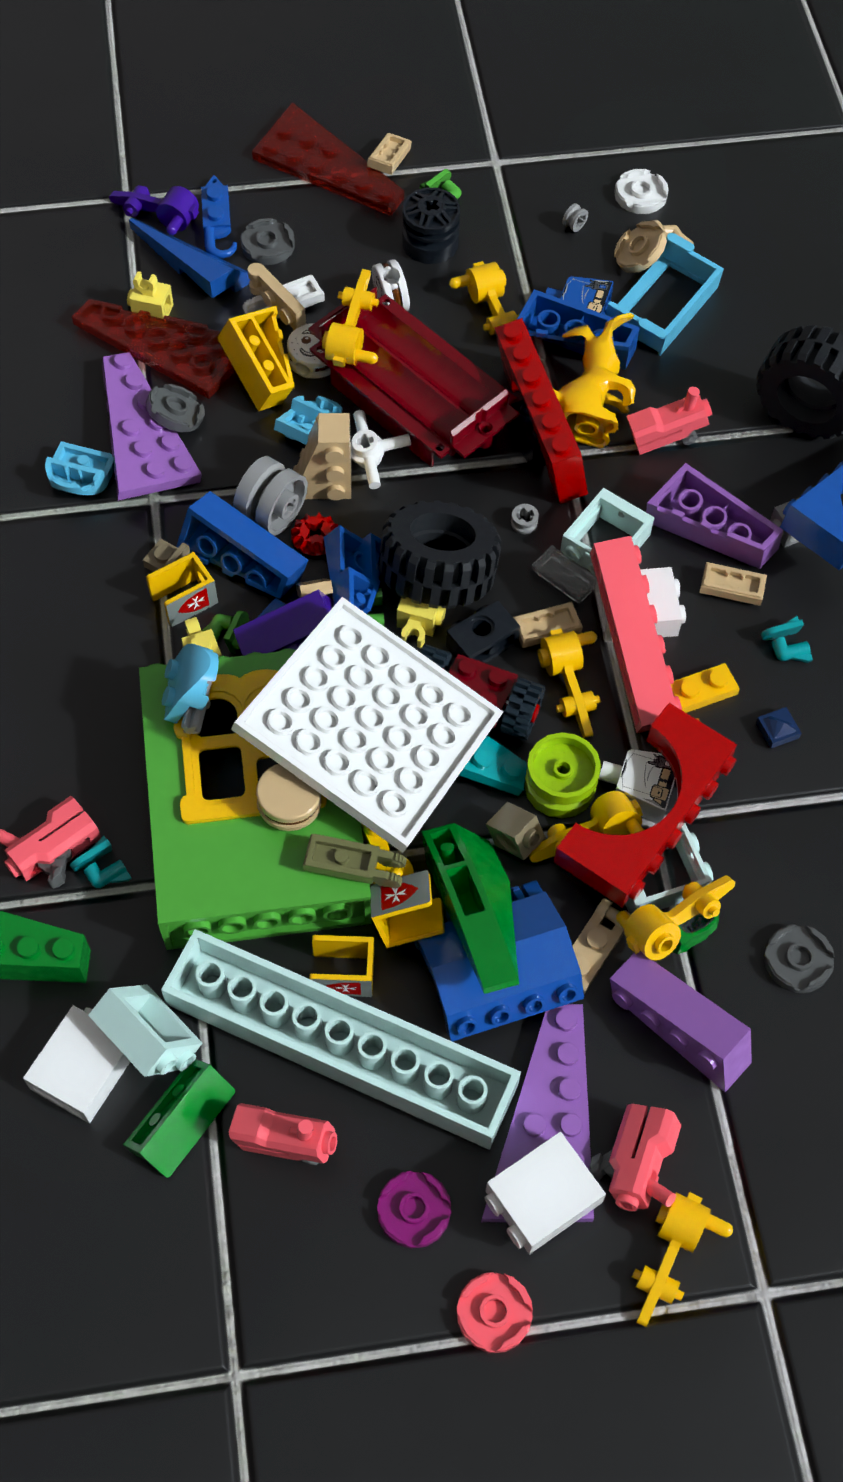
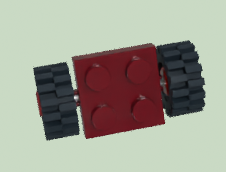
[421,644,545,741]

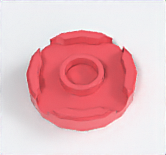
[456,1272,533,1353]

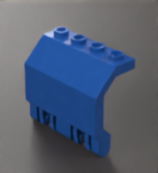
[413,880,584,1042]

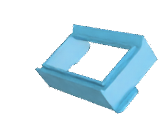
[605,233,724,356]

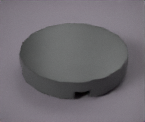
[240,218,295,265]
[146,384,205,432]
[764,925,835,993]

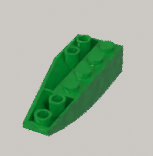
[422,823,519,994]

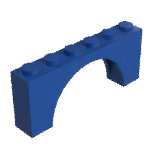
[780,461,843,570]

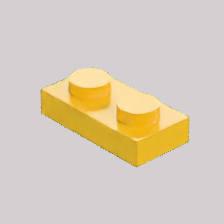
[671,663,740,713]

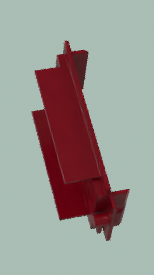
[308,287,519,467]

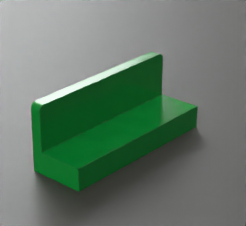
[123,1059,235,1178]

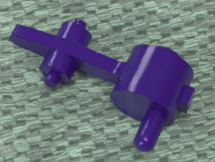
[109,185,199,235]

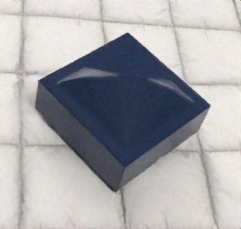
[756,707,801,749]

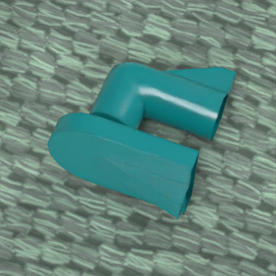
[761,616,813,663]
[70,836,132,888]

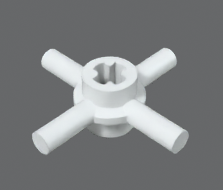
[351,410,411,489]

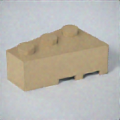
[293,413,351,500]

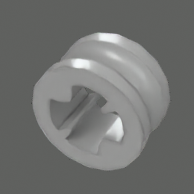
[562,203,588,232]
[511,504,539,535]

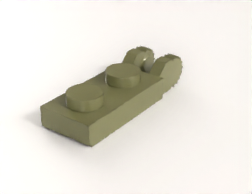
[303,833,407,888]

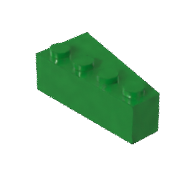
[0,911,91,983]

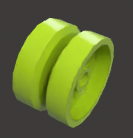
[524,732,601,818]

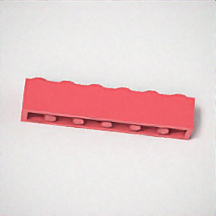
[590,536,682,733]

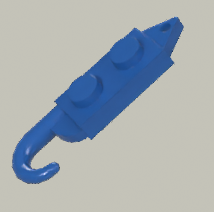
[201,175,237,259]

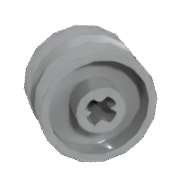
[233,456,308,535]

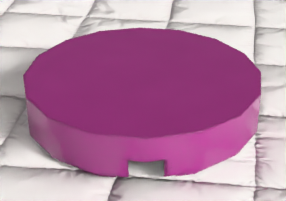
[377,1171,451,1249]

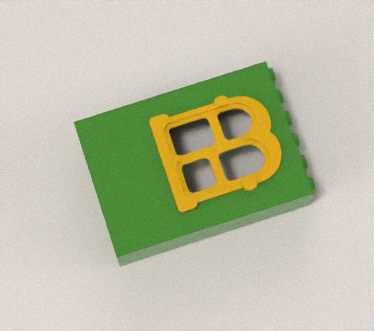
[139,648,372,950]

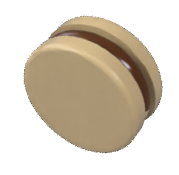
[256,764,321,831]

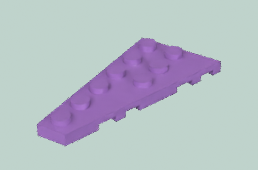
[102,352,202,500]
[481,1004,594,1222]

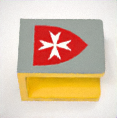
[146,552,218,627]
[370,870,445,948]
[309,935,374,997]

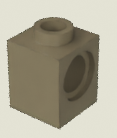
[486,802,546,860]

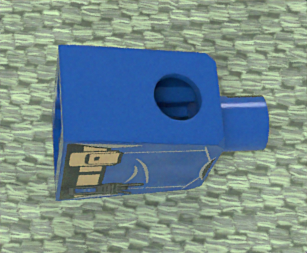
[546,276,614,314]

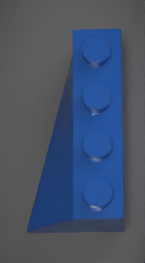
[517,289,640,370]
[176,491,308,599]

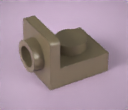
[143,539,190,572]

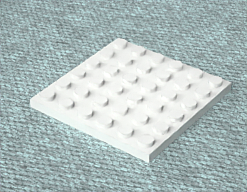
[231,597,503,853]

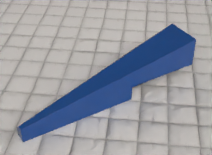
[129,218,250,298]
[323,525,381,614]

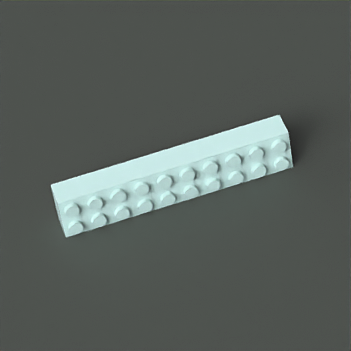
[161,929,521,1150]

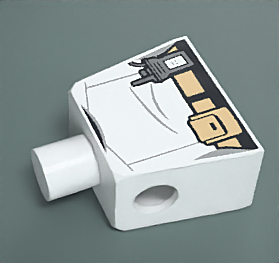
[599,749,675,824]

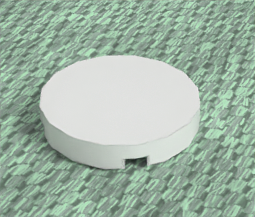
[614,169,669,214]

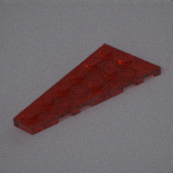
[252,103,404,216]
[72,299,235,399]

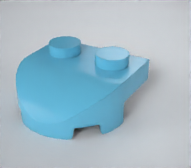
[274,396,343,445]
[45,441,115,495]
[162,644,219,724]

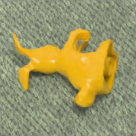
[553,313,636,448]

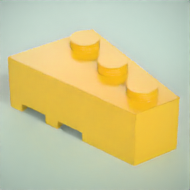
[217,306,295,412]

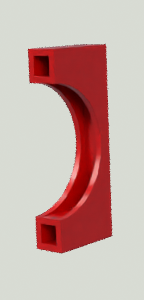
[495,318,588,504]
[554,703,737,908]

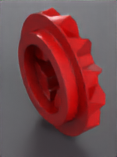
[291,512,338,556]

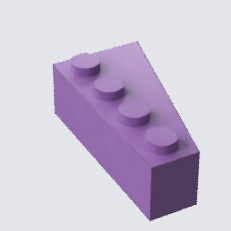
[646,463,783,569]
[610,952,752,1092]

